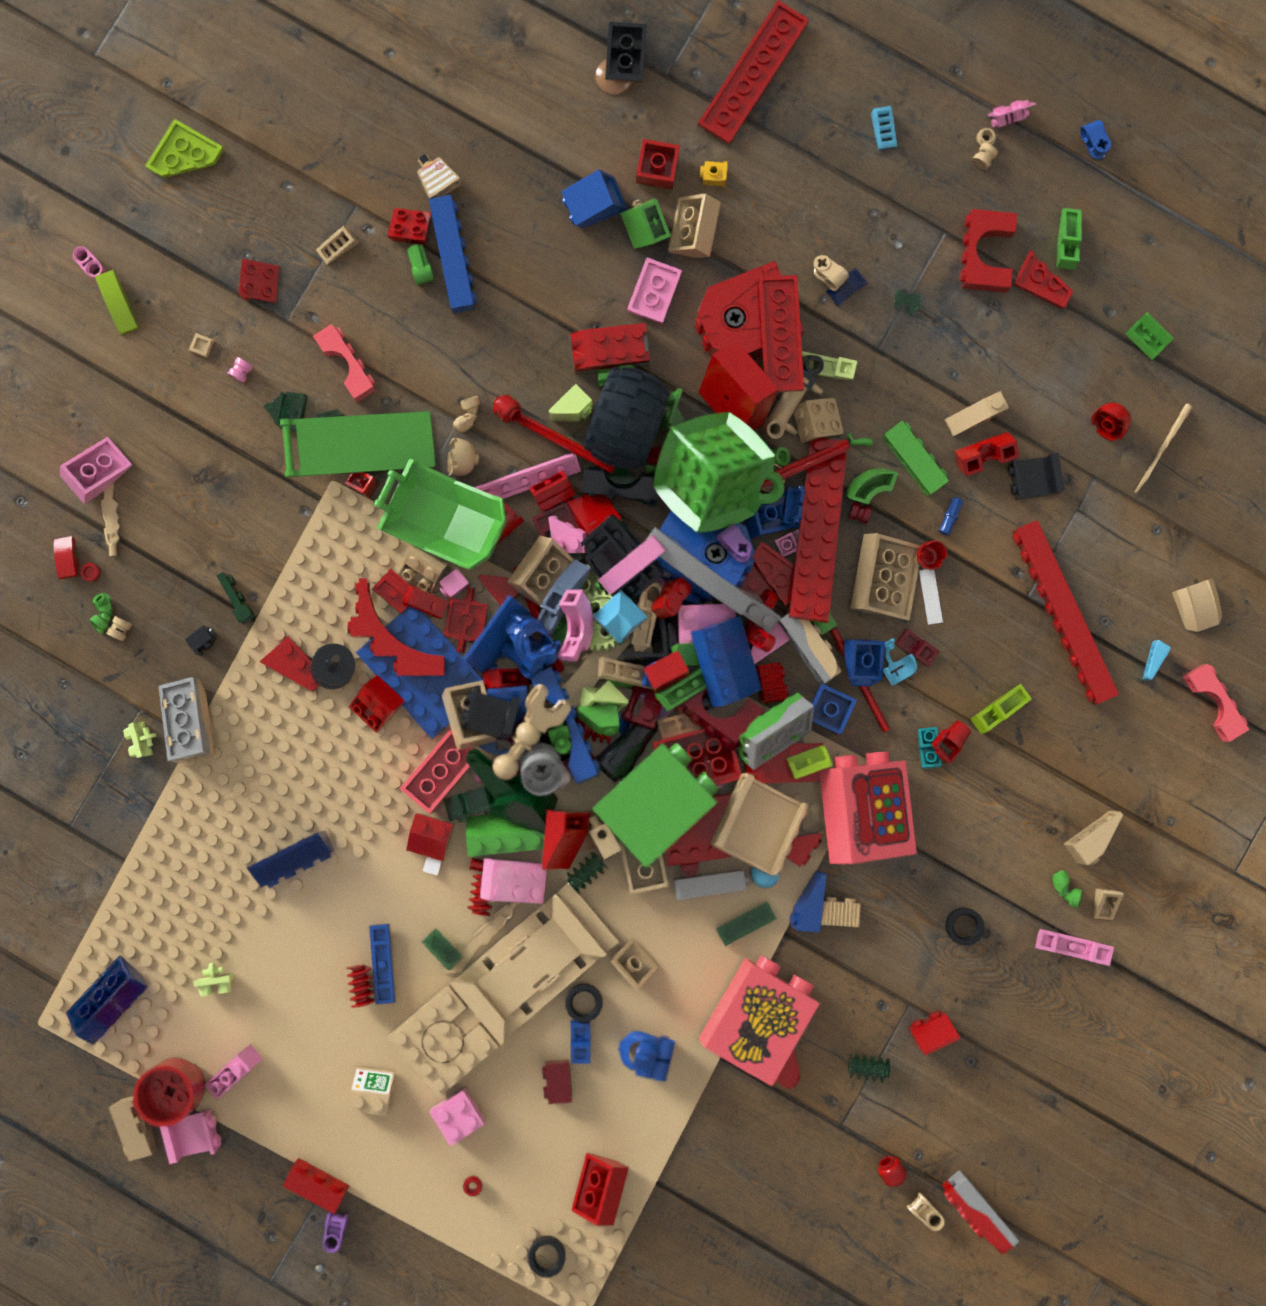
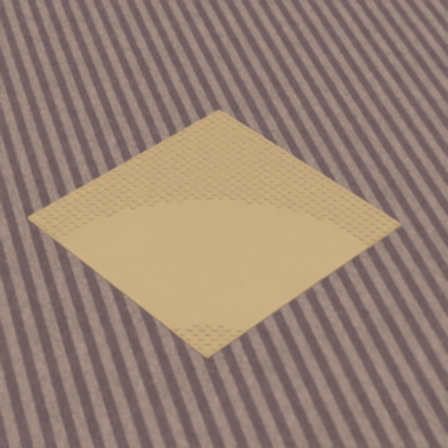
[38,481,867,1306]

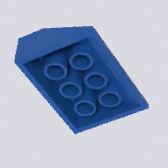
[463,595,531,673]
[690,616,762,707]

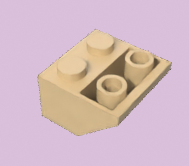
[398,546,451,594]

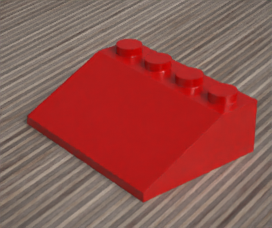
[652,728,742,786]
[664,793,733,866]

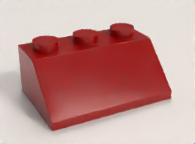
[571,1153,629,1226]

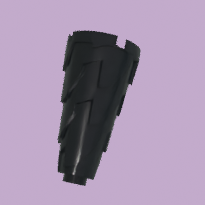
[593,722,659,784]

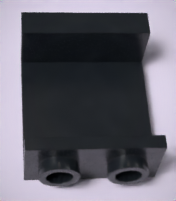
[1007,453,1065,500]
[460,686,520,741]

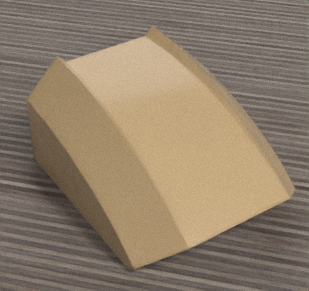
[1172,578,1222,632]

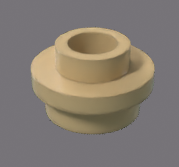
[976,128,996,146]

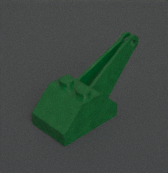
[466,749,558,834]

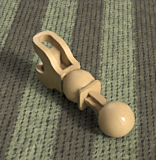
[493,684,571,780]

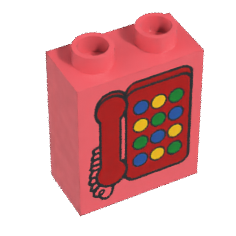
[819,751,917,864]

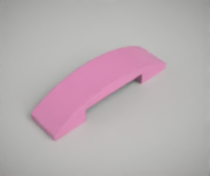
[598,534,666,595]
[1035,929,1114,966]

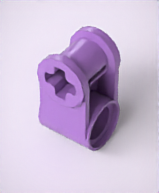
[717,524,752,563]
[323,1211,349,1253]

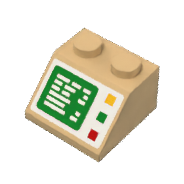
[347,1067,395,1116]

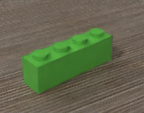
[882,420,949,497]

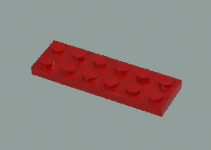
[758,275,804,392]

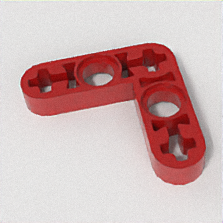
[744,589,778,652]

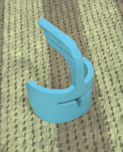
[883,638,917,686]

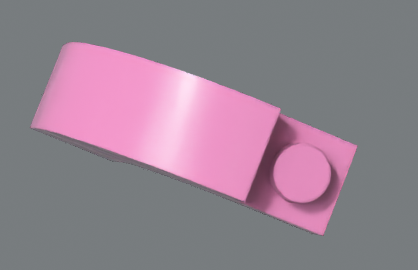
[557,590,593,661]

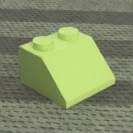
[549,384,593,421]

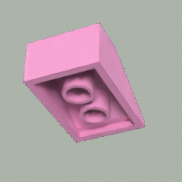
[60,437,132,504]
[677,604,736,644]

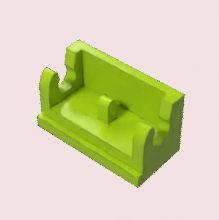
[786,745,833,779]

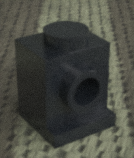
[184,626,218,656]

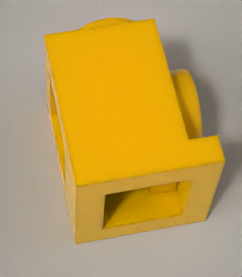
[700,161,728,187]

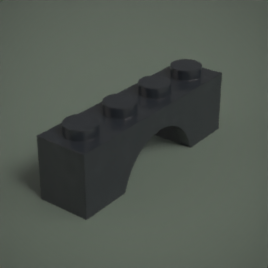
[582,465,659,503]

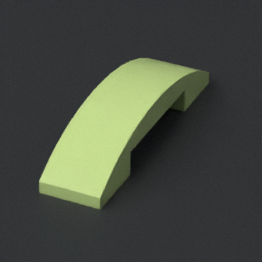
[802,351,857,380]

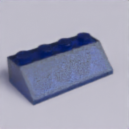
[247,830,335,889]
[66,955,148,1045]

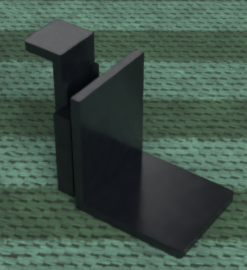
[617,614,679,666]

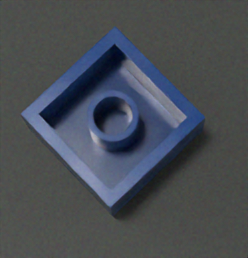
[811,684,857,735]

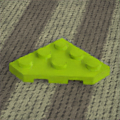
[145,119,224,178]

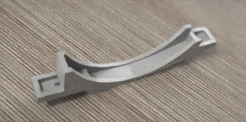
[645,527,781,632]

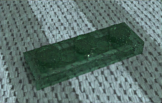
[716,901,776,946]

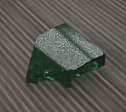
[264,392,308,432]

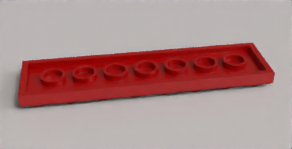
[698,0,809,145]

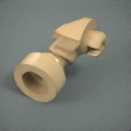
[453,396,480,433]

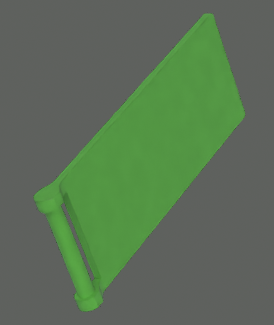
[280,411,436,478]

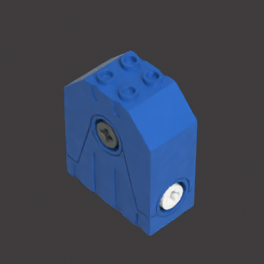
[656,510,755,602]

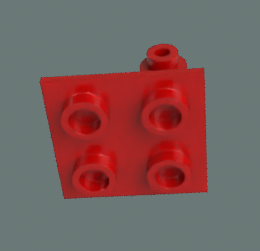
[387,208,431,245]
[238,258,279,303]

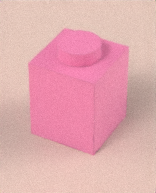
[439,568,470,598]

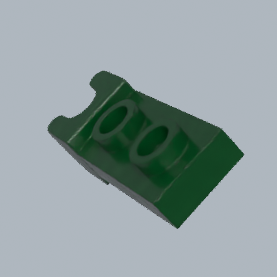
[216,572,256,624]

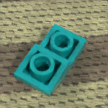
[917,727,942,770]

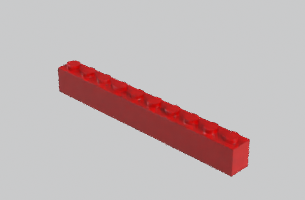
[1012,520,1119,705]

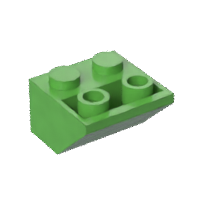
[620,198,671,249]

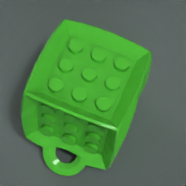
[653,412,784,533]

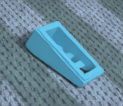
[871,106,897,150]
[1142,640,1171,681]

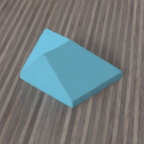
[593,590,648,645]

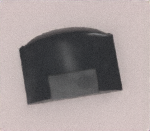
[581,514,664,601]

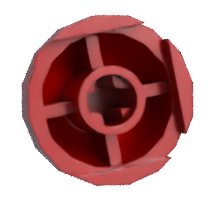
[1091,402,1132,441]

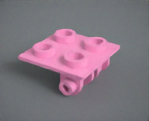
[988,100,1036,128]

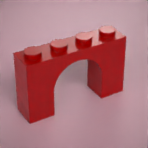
[959,209,1017,293]

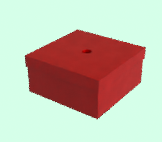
[698,342,779,431]

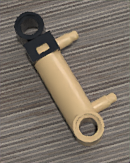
[760,355,824,439]

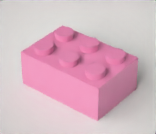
[480,858,547,904]

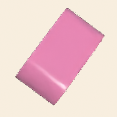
[73,246,108,282]

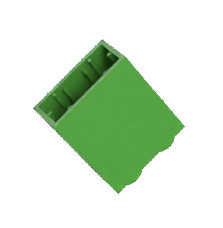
[592,743,719,868]

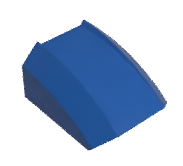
[844,639,885,686]

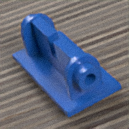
[783,486,806,528]

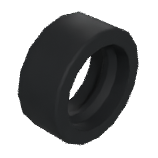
[945,907,985,946]
[565,983,602,1022]
[528,1236,566,1278]

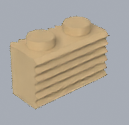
[821,897,861,927]

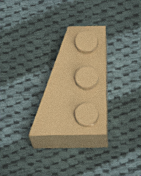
[109,1096,157,1161]

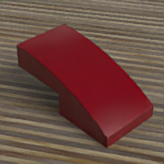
[895,629,940,667]

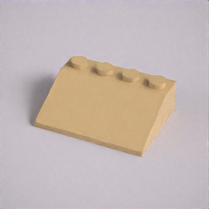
[850,533,920,621]

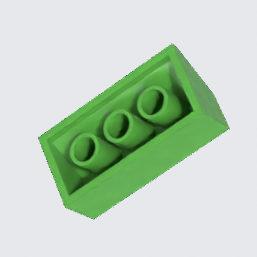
[466,815,545,857]

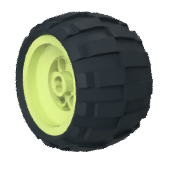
[583,367,670,469]

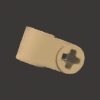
[814,255,849,291]
[906,1192,944,1231]

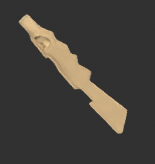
[1134,404,1192,493]
[101,483,120,557]
[440,902,520,973]

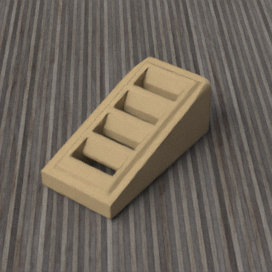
[316,226,359,265]

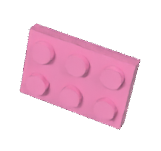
[627,258,682,324]

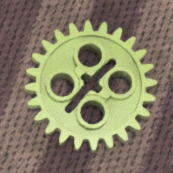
[588,590,629,653]

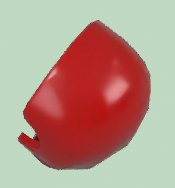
[916,540,948,571]

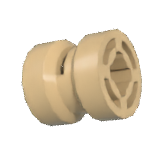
[972,143,998,170]
[106,616,132,641]

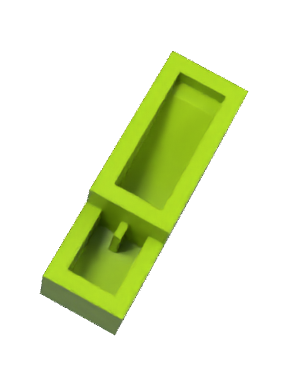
[95,270,138,335]
[970,684,1032,734]

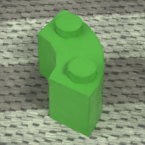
[844,468,898,504]

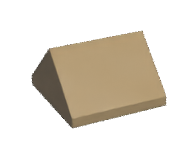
[610,938,659,991]

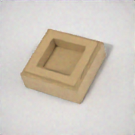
[189,333,215,358]

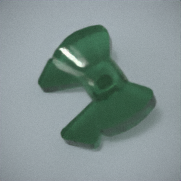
[894,289,921,315]

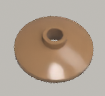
[596,60,632,95]

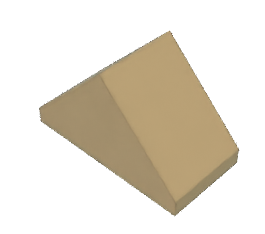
[1093,888,1123,920]

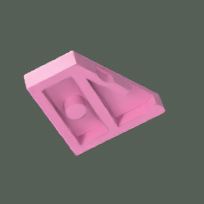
[548,516,587,553]

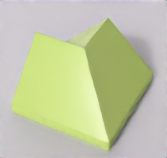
[577,680,628,712]

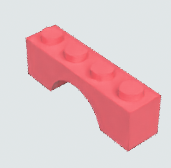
[313,324,376,403]
[1182,664,1249,742]

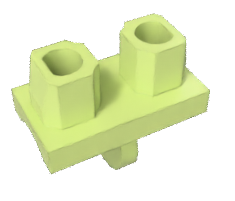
[123,721,157,758]
[194,963,234,997]

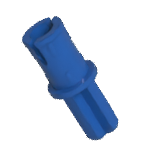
[938,497,963,536]

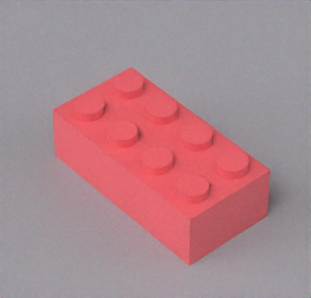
[400,729,477,814]

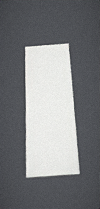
[919,569,943,625]

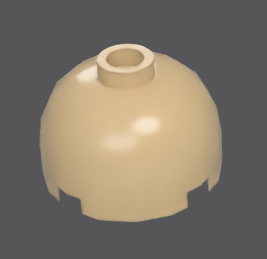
[447,438,479,477]

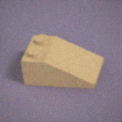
[1063,811,1123,866]

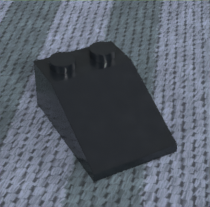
[605,22,647,82]

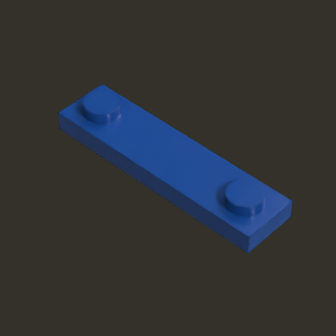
[369,924,396,1005]

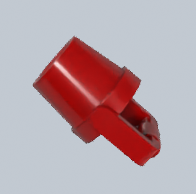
[932,720,971,764]

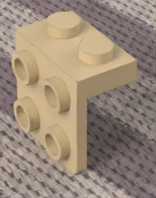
[793,398,843,444]

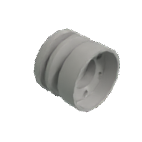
[519,743,563,795]

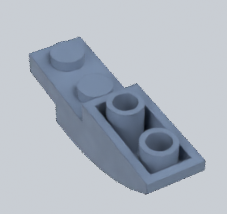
[537,560,592,635]

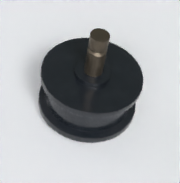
[310,643,355,690]

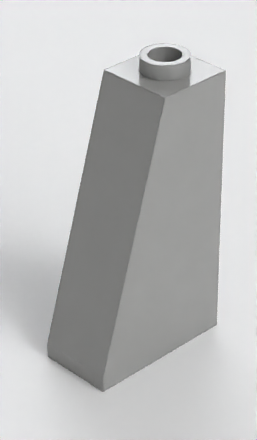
[673,869,749,900]

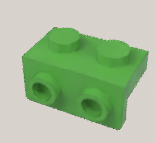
[1125,313,1174,360]

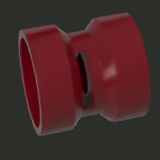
[848,501,873,524]

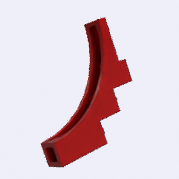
[347,578,446,676]

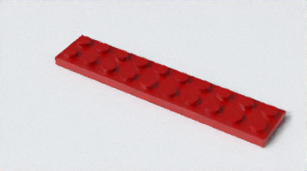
[789,438,847,623]

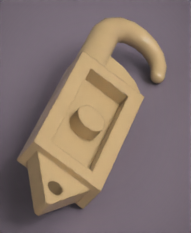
[630,581,662,653]

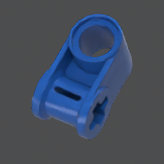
[1080,120,1111,160]

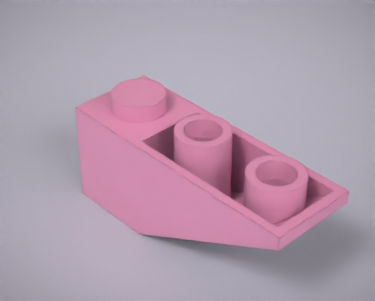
[205,1044,263,1100]

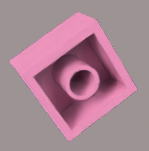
[430,1086,486,1146]

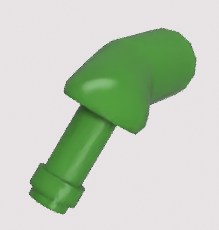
[847,433,873,446]

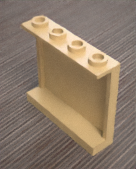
[709,773,808,876]

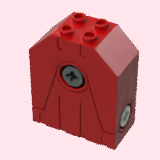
[694,261,805,359]

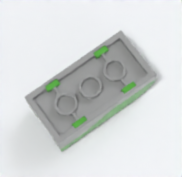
[739,693,814,770]

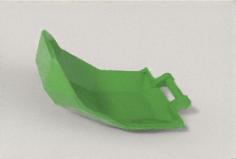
[373,459,507,570]

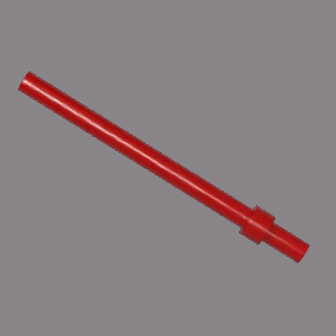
[830,628,890,733]

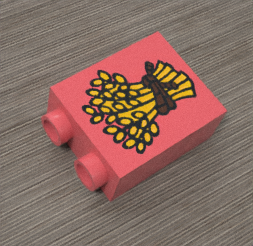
[698,955,820,1086]

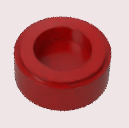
[80,563,101,582]

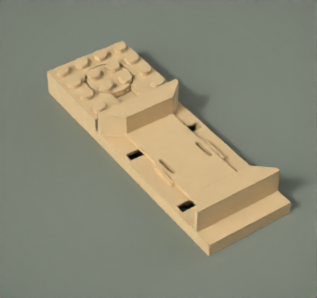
[388,882,619,1098]

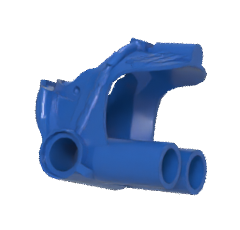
[501,611,561,678]
[618,1031,675,1082]

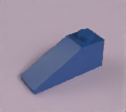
[790,871,827,932]

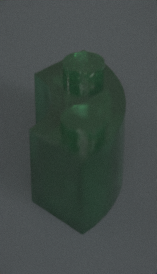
[443,786,495,823]

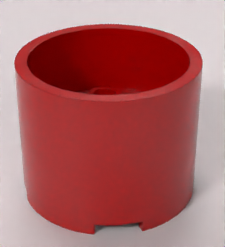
[133,1057,206,1127]

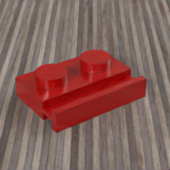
[372,568,411,614]

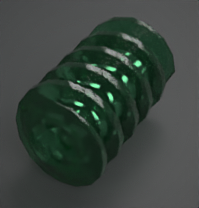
[566,852,609,894]
[848,1053,891,1083]

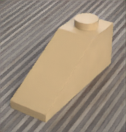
[945,391,1009,436]

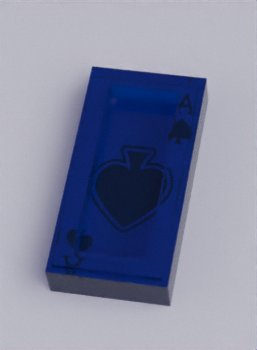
[826,268,868,307]

